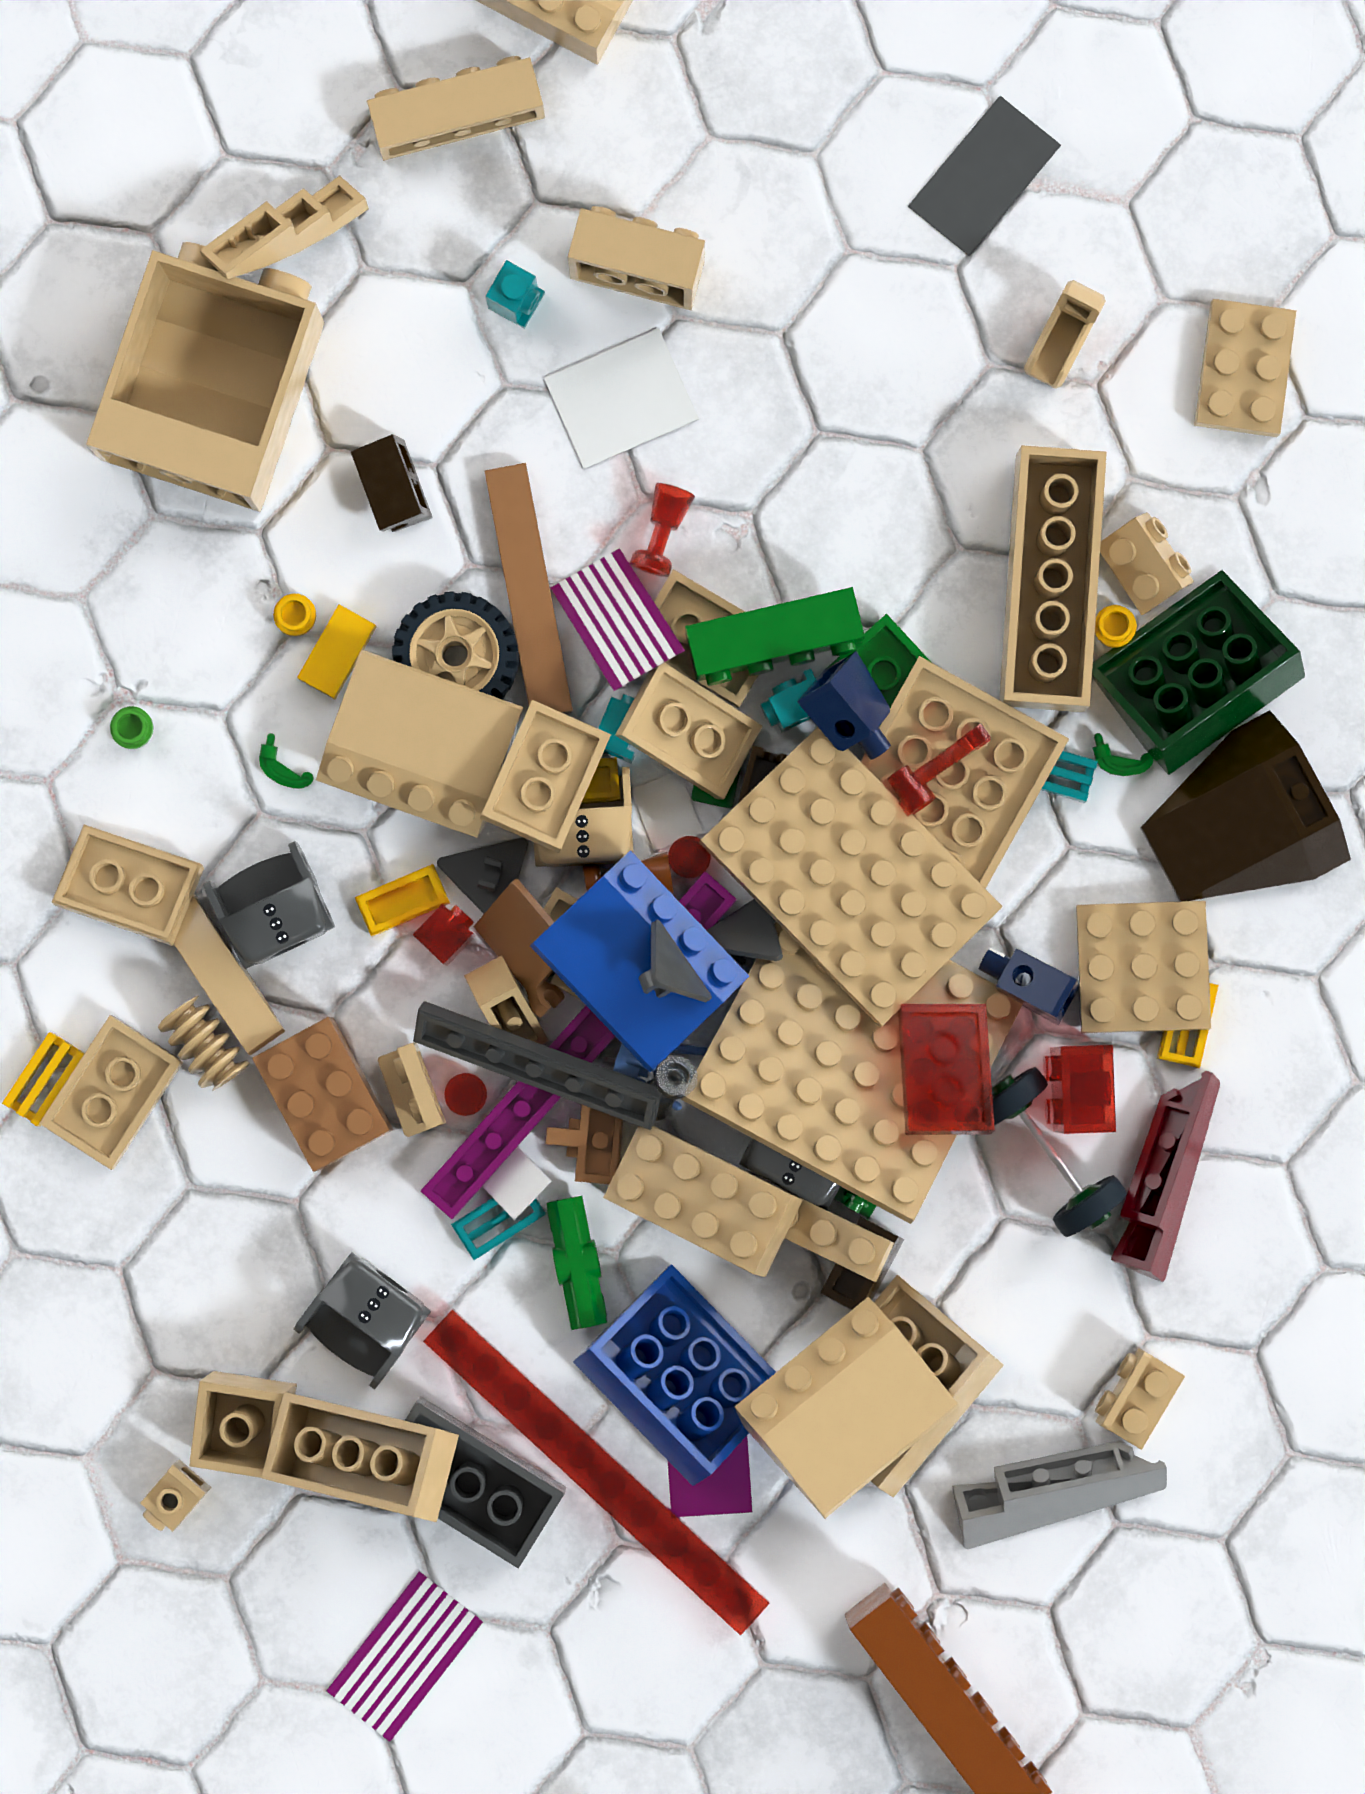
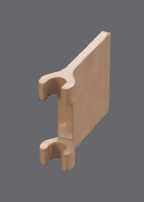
[473,878,565,1018]

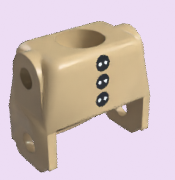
[534,767,633,867]

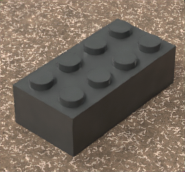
[405,1396,566,1569]

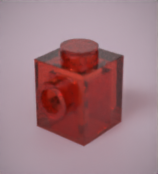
[413,904,476,966]

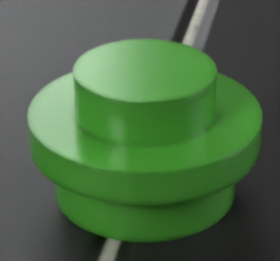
[110,706,154,749]

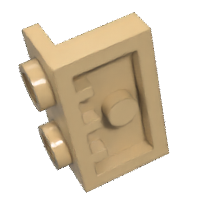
[378,1042,446,1137]
[1095,1348,1185,1450]

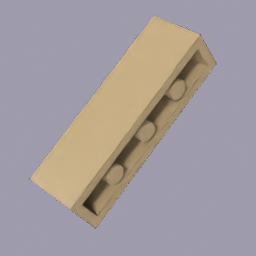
[367,56,545,161]

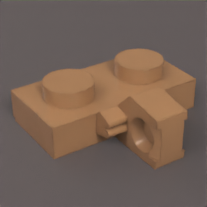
[545,1104,623,1184]

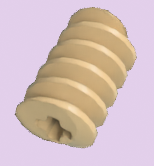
[158,996,250,1092]

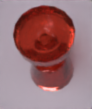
[629,483,695,577]

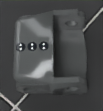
[203,841,335,969]
[739,1138,840,1210]
[293,1252,431,1390]

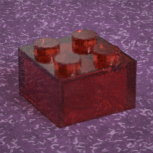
[1043,1045,1116,1134]

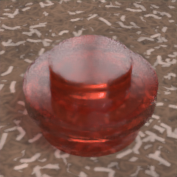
[668,836,711,879]
[444,1073,487,1116]

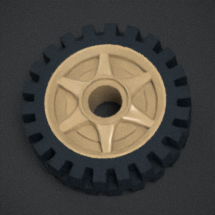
[392,591,519,700]

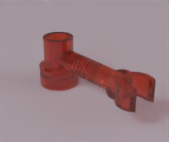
[887,724,991,817]

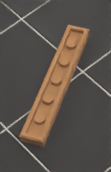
[484,463,573,714]

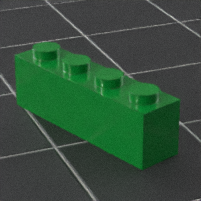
[685,587,865,686]

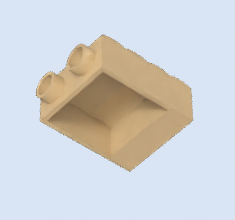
[86,242,324,512]

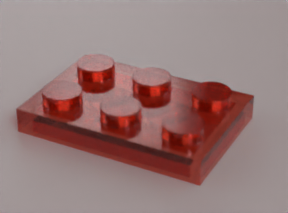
[898,1004,995,1135]

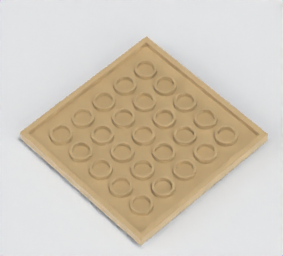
[681,922,1023,1224]

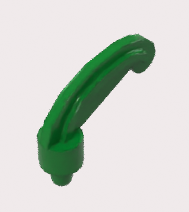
[259,733,314,789]
[1092,733,1153,776]

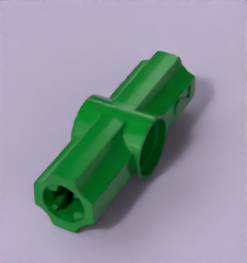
[546,1195,607,1330]

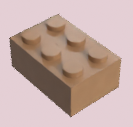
[252,1017,394,1172]

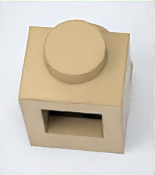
[140,1459,212,1532]

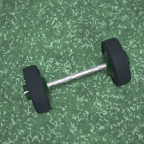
[974,1067,1127,1237]

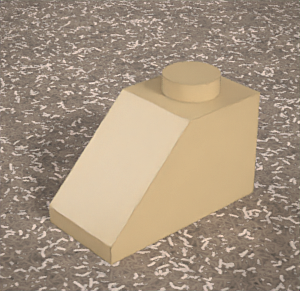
[464,955,549,1044]

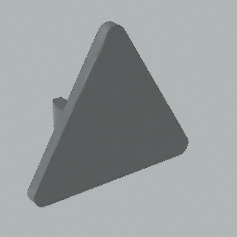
[437,837,528,914]
[706,899,783,966]
[638,919,712,1003]

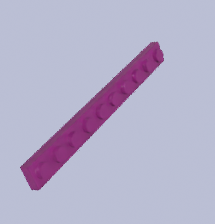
[420,871,737,1219]

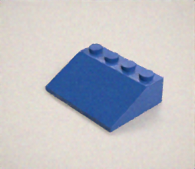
[530,850,749,1072]
[573,1264,776,1486]

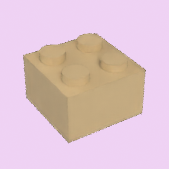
[189,1371,297,1478]

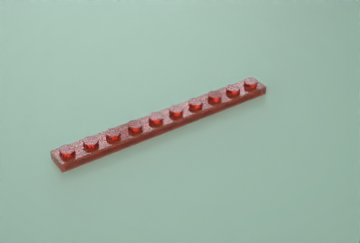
[423,1308,770,1636]

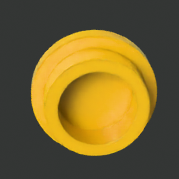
[273,593,316,636]
[1095,605,1137,648]

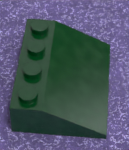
[1092,570,1305,775]

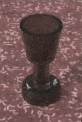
[645,1055,698,1121]

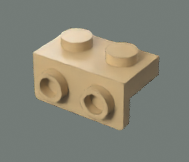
[1100,512,1194,615]

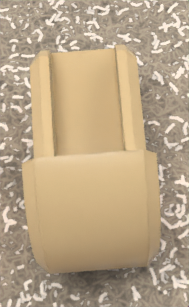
[1024,280,1106,389]

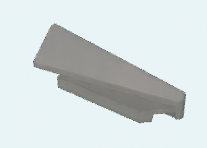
[952,1441,1167,1549]

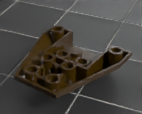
[1140,710,1351,902]

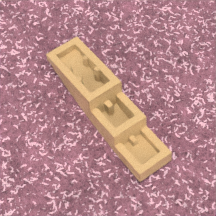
[200,175,369,279]
[174,894,285,1056]

